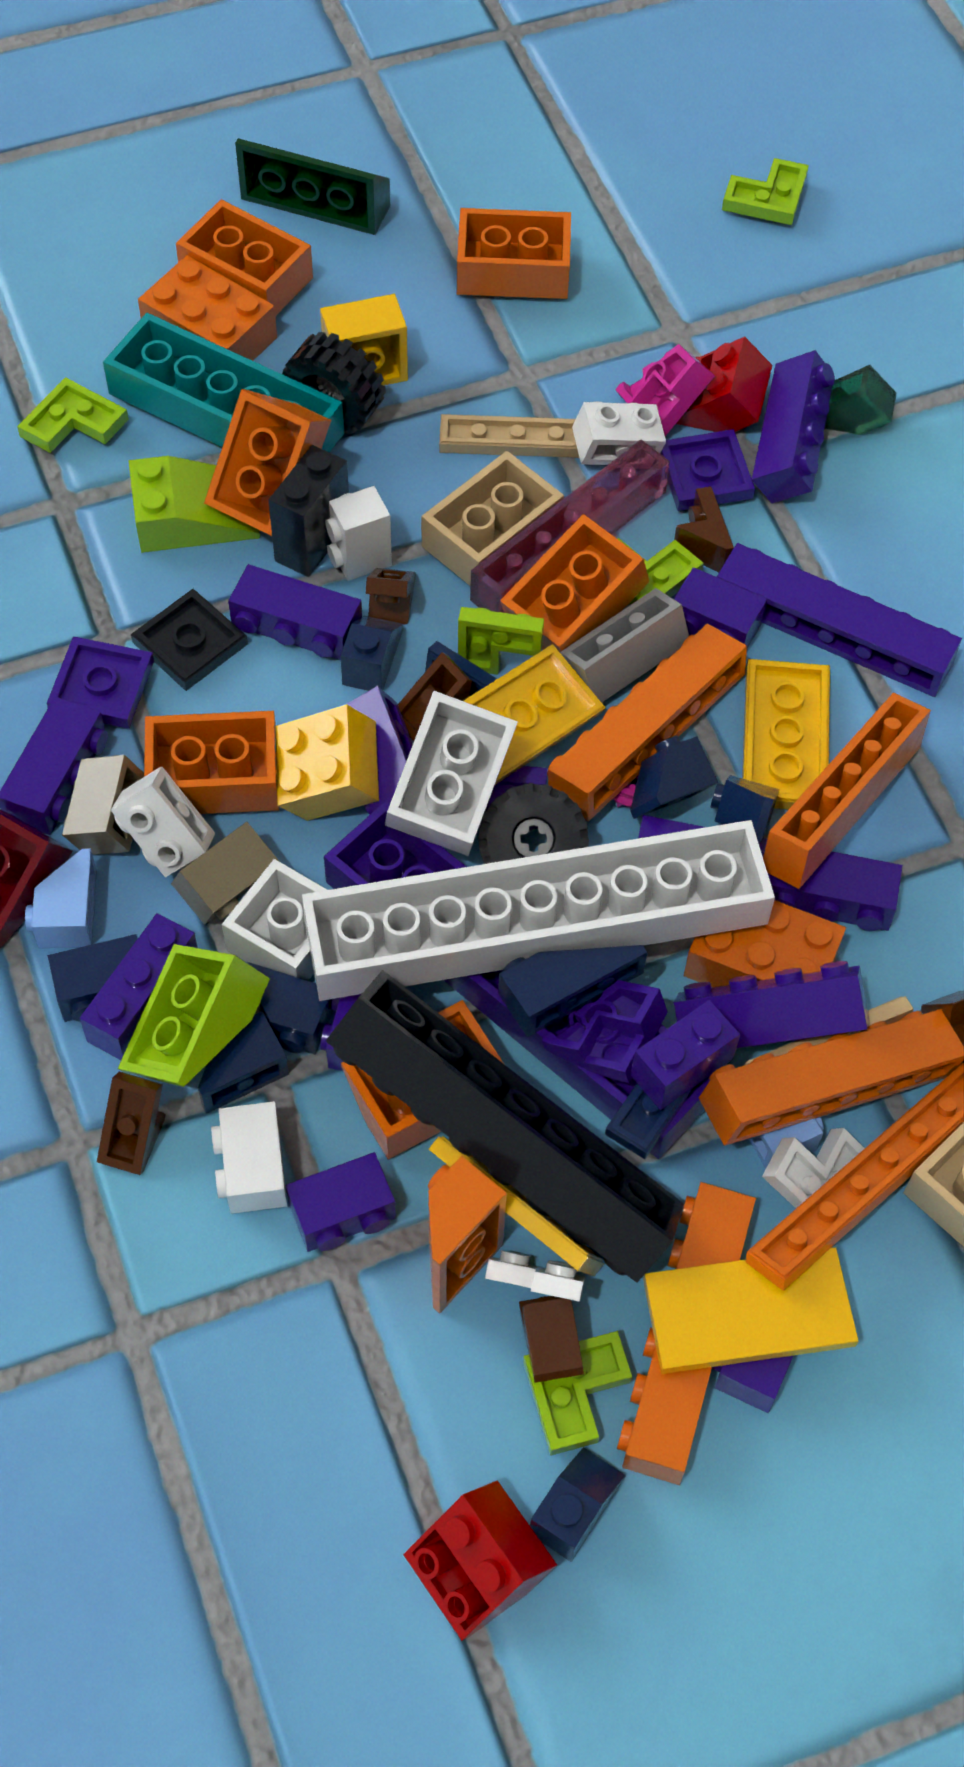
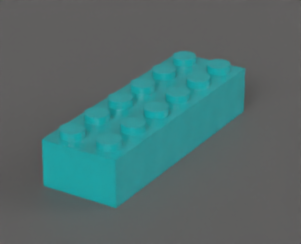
[103,312,344,452]

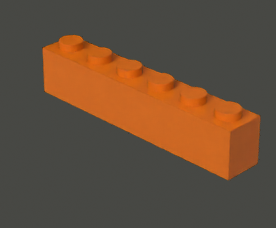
[547,623,747,822]
[763,692,931,889]
[698,1009,964,1146]
[617,1182,756,1485]

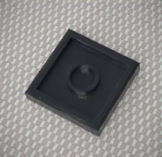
[131,589,248,691]

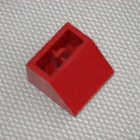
[676,336,773,432]
[403,1480,557,1641]

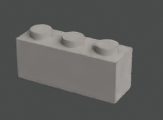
[560,588,689,702]

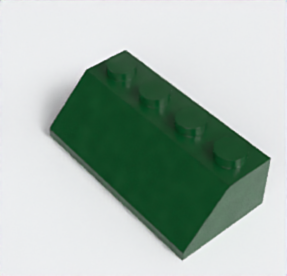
[235,138,390,235]

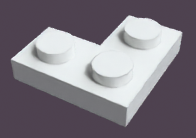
[762,1128,865,1208]
[485,1250,585,1302]

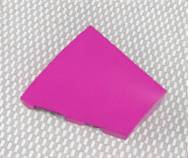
[615,344,715,436]

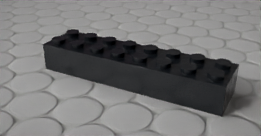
[326,970,684,1283]

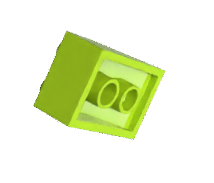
[128,456,260,553]
[117,944,270,1087]

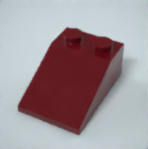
[0,809,73,948]

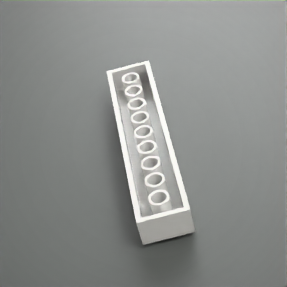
[302,820,775,1001]

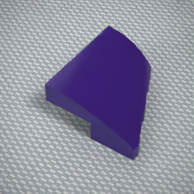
[542,980,668,1083]

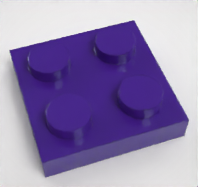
[659,429,755,511]
[47,636,154,729]

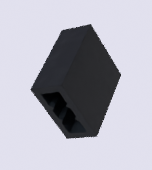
[268,445,349,577]

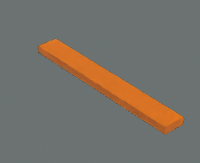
[745,1063,964,1291]

